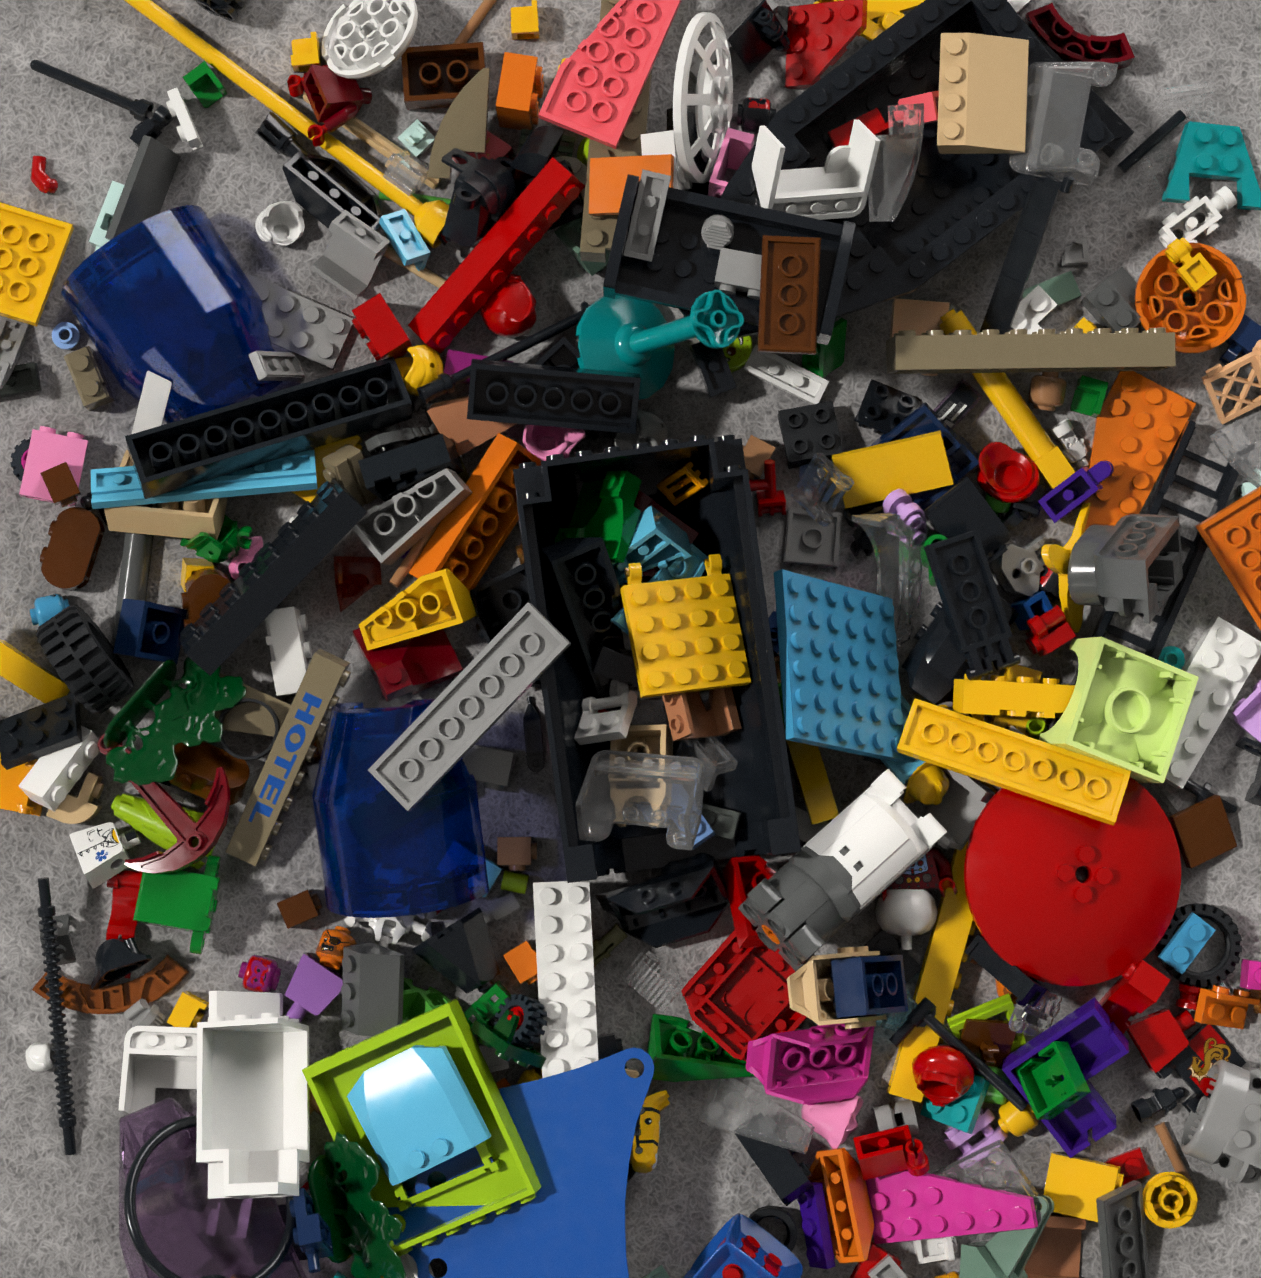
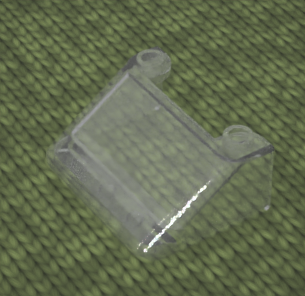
[1009,62,1118,186]

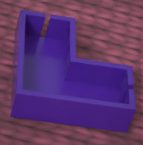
[1002,997,1129,1158]

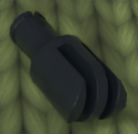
[255,112,310,158]

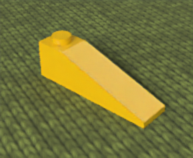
[358,568,477,651]

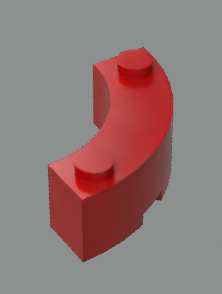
[1099,960,1170,1034]

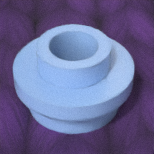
[52,322,80,350]

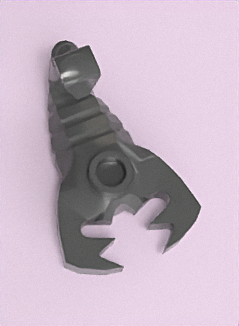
[362,396,439,458]

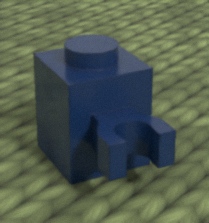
[1219,314,1261,365]

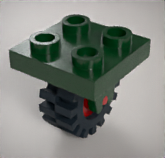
[470,994,547,1068]

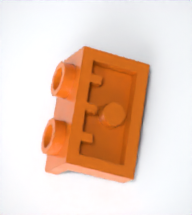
[1194,985,1260,1029]

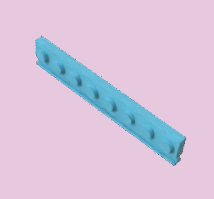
[91,450,318,509]

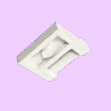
[574,691,637,745]

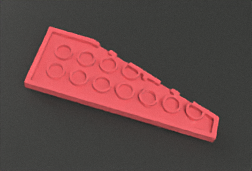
[538,0,682,149]

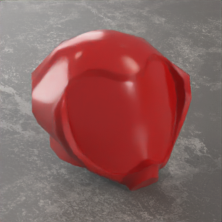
[479,273,537,338]
[912,1045,974,1107]

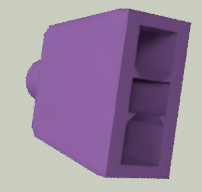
[285,952,343,1023]

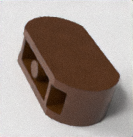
[40,507,105,591]
[181,568,230,628]
[168,741,250,805]

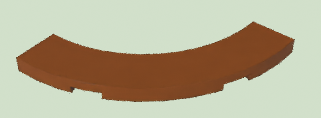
[32,955,189,1014]

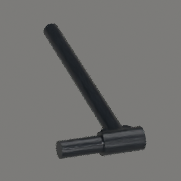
[889,997,1028,1112]

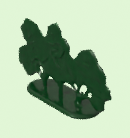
[103,657,246,786]
[308,1132,406,1278]

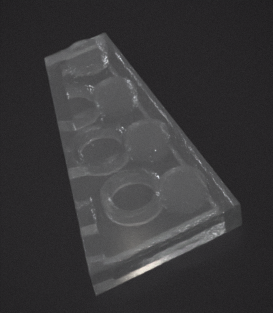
[699,1078,815,1154]

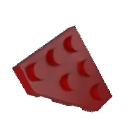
[785,0,868,89]

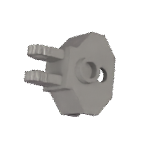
[989,536,1046,596]

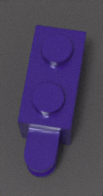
[1038,460,1114,523]

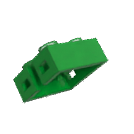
[464,980,511,1038]
[1014,1041,1091,1120]

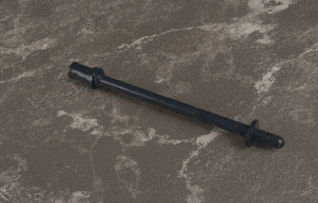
[417,301,589,404]

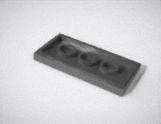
[105,135,180,258]
[1096,1180,1150,1278]

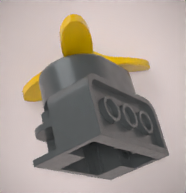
[1041,503,1183,633]

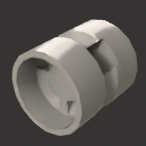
[873,1100,919,1137]

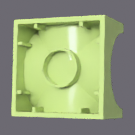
[1038,636,1199,783]

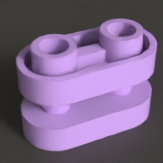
[883,489,928,547]
[943,1107,1008,1168]

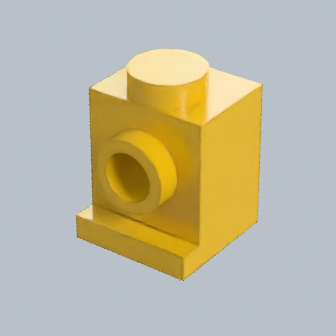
[167,991,209,1028]

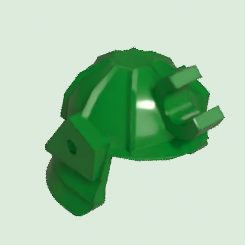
[180,515,252,563]

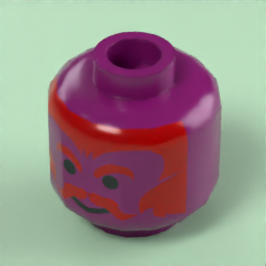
[238,955,282,993]

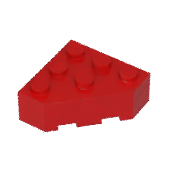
[723,855,776,948]

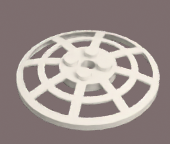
[673,12,733,183]

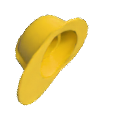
[903,762,950,805]

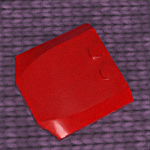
[681,930,808,1061]

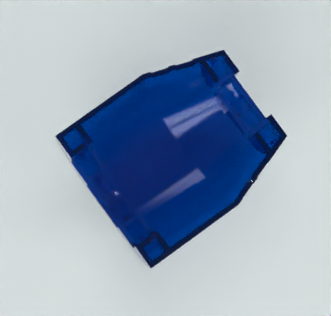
[61,205,283,424]
[312,699,489,918]

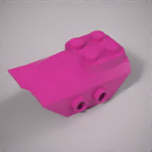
[746,1023,874,1105]

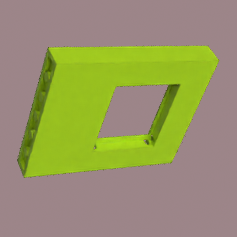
[302,999,541,1257]

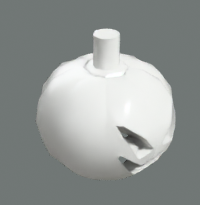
[875,889,938,950]

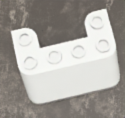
[118,1026,197,1116]

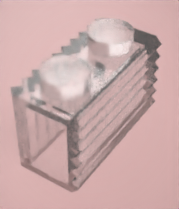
[620,950,684,1013]

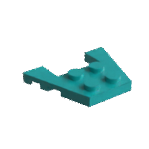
[1162,121,1261,210]

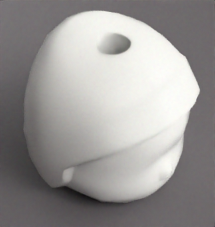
[25,1043,56,1072]

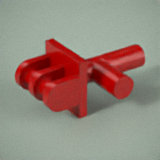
[749,459,786,517]

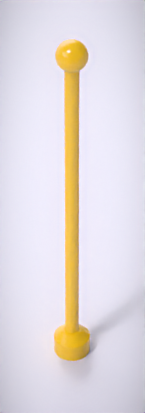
[124,0,449,249]

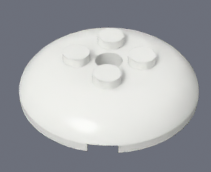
[321,0,418,79]

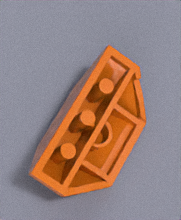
[809,1148,875,1263]

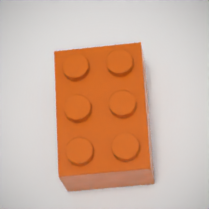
[496,52,544,130]

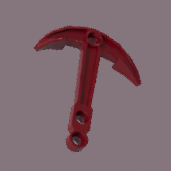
[98,734,231,874]

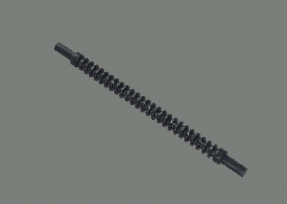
[37,877,77,1155]

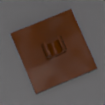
[960,1019,1019,1068]

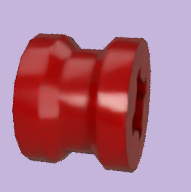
[1175,984,1201,1010]

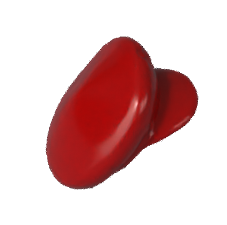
[977,442,1040,503]

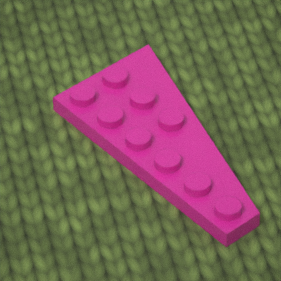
[865,1170,1038,1244]

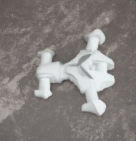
[344,862,432,945]

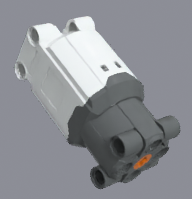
[738,769,947,972]

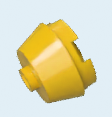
[1142,1172,1198,1229]

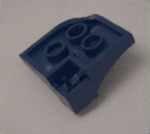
[871,402,979,511]

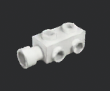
[1158,186,1237,248]

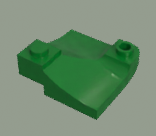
[555,470,642,563]

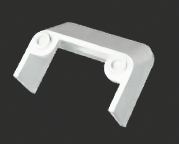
[752,119,880,220]

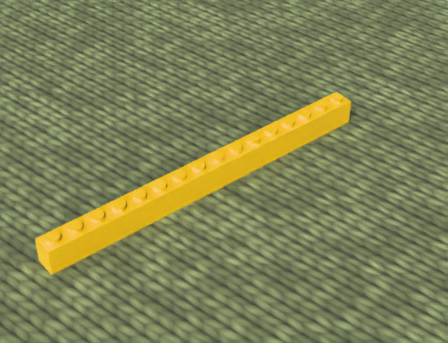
[887,665,1043,1103]

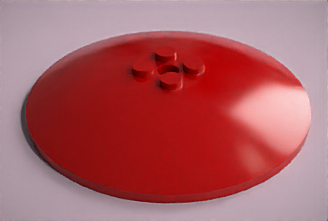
[964,777,1181,986]

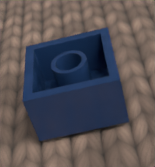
[113,598,187,665]

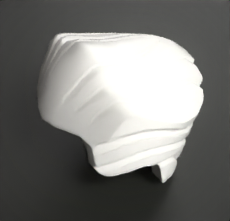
[255,201,305,246]

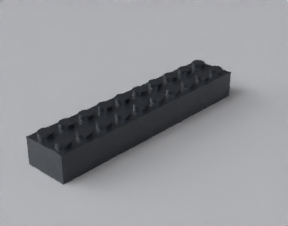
[125,356,412,499]

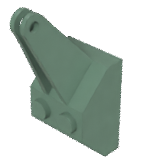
[959,1195,1054,1278]

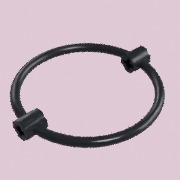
[124,1115,297,1278]

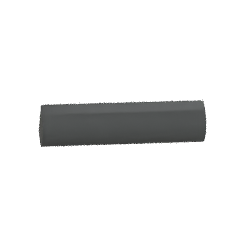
[112,532,154,640]

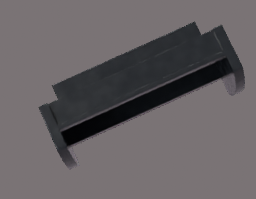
[603,174,856,345]

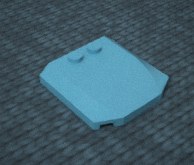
[347,1045,491,1186]

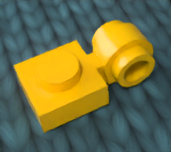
[1165,237,1217,292]

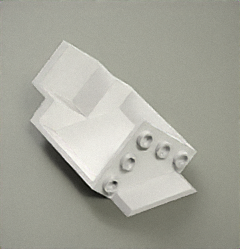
[196,991,310,1199]

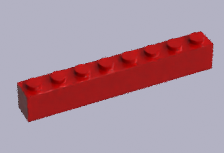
[408,157,585,354]

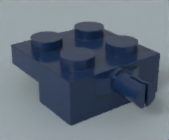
[289,1188,334,1273]

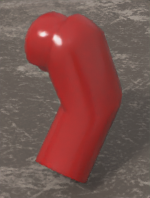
[31,156,58,194]

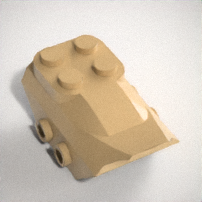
[787,946,887,1029]

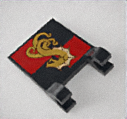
[1155,1024,1246,1113]

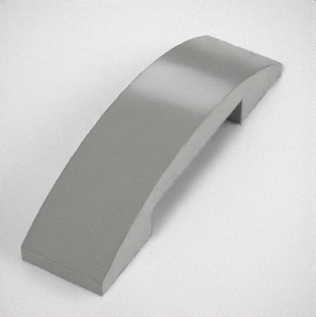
[0,316,30,389]

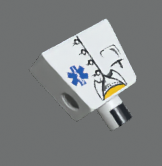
[69,822,141,888]

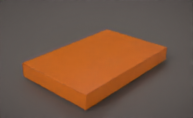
[589,154,674,216]

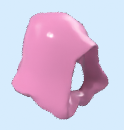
[522,424,586,461]
[801,1095,864,1149]

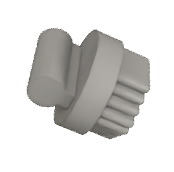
[701,215,734,250]
[124,998,166,1027]

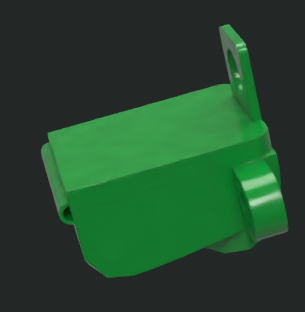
[133,855,221,955]

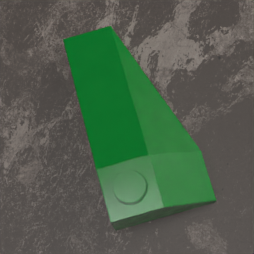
[647,1014,754,1082]

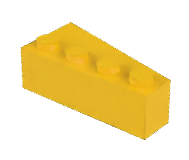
[952,674,1075,718]

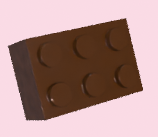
[401,42,486,110]

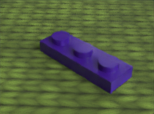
[797,1182,836,1269]

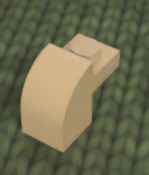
[46,772,104,824]

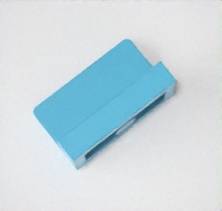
[379,209,431,271]

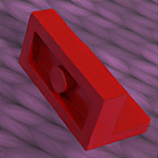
[827,107,892,148]

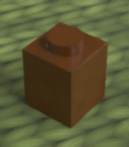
[40,462,81,508]
[277,889,323,929]

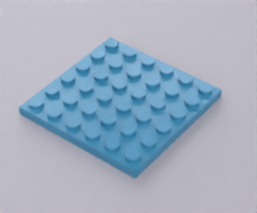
[774,569,906,763]

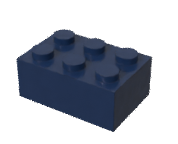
[830,955,908,1018]

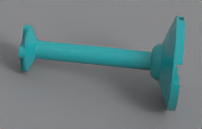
[576,290,744,400]

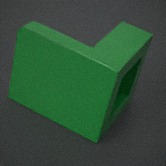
[183,61,228,108]
[1070,375,1109,418]

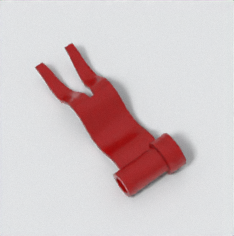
[106,870,143,979]

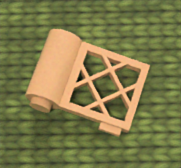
[1201,339,1261,425]

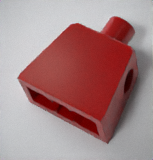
[1126,1008,1196,1073]

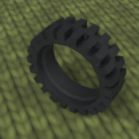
[1156,903,1242,987]

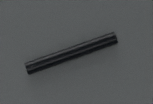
[1117,110,1186,173]

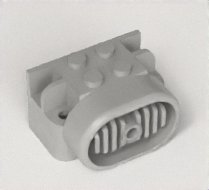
[1181,1060,1261,1194]

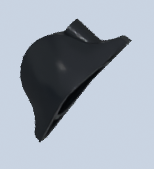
[91,937,152,990]

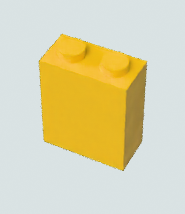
[1043,1152,1124,1222]

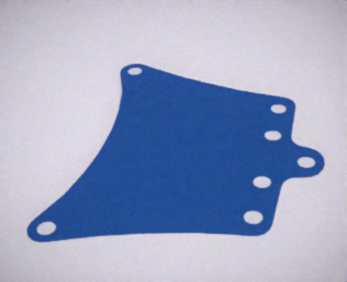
[387,1047,654,1278]

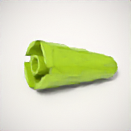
[111,792,216,869]

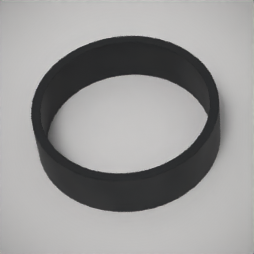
[218,698,280,760]

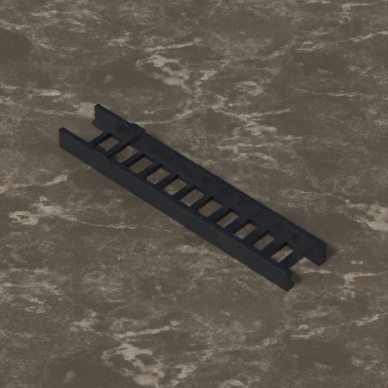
[1052,420,1251,727]

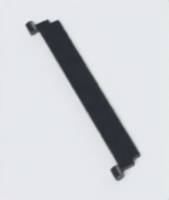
[980,175,1075,334]

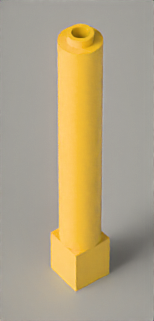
[938,308,1075,489]

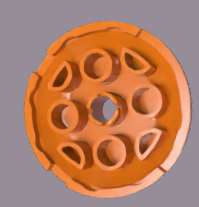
[1135,243,1246,353]

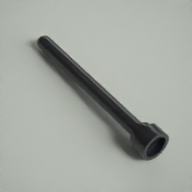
[30,60,154,122]

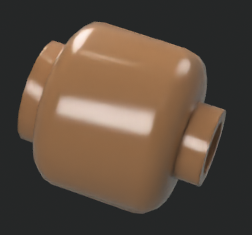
[1028,372,1067,411]

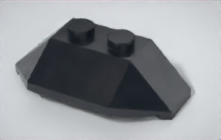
[282,151,383,231]

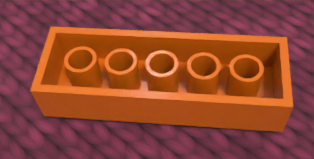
[408,433,541,594]

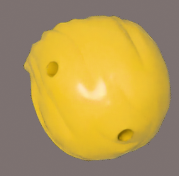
[395,344,443,396]

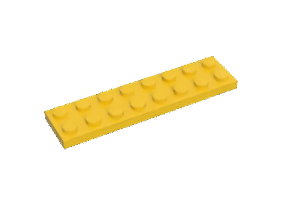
[896,698,1131,826]

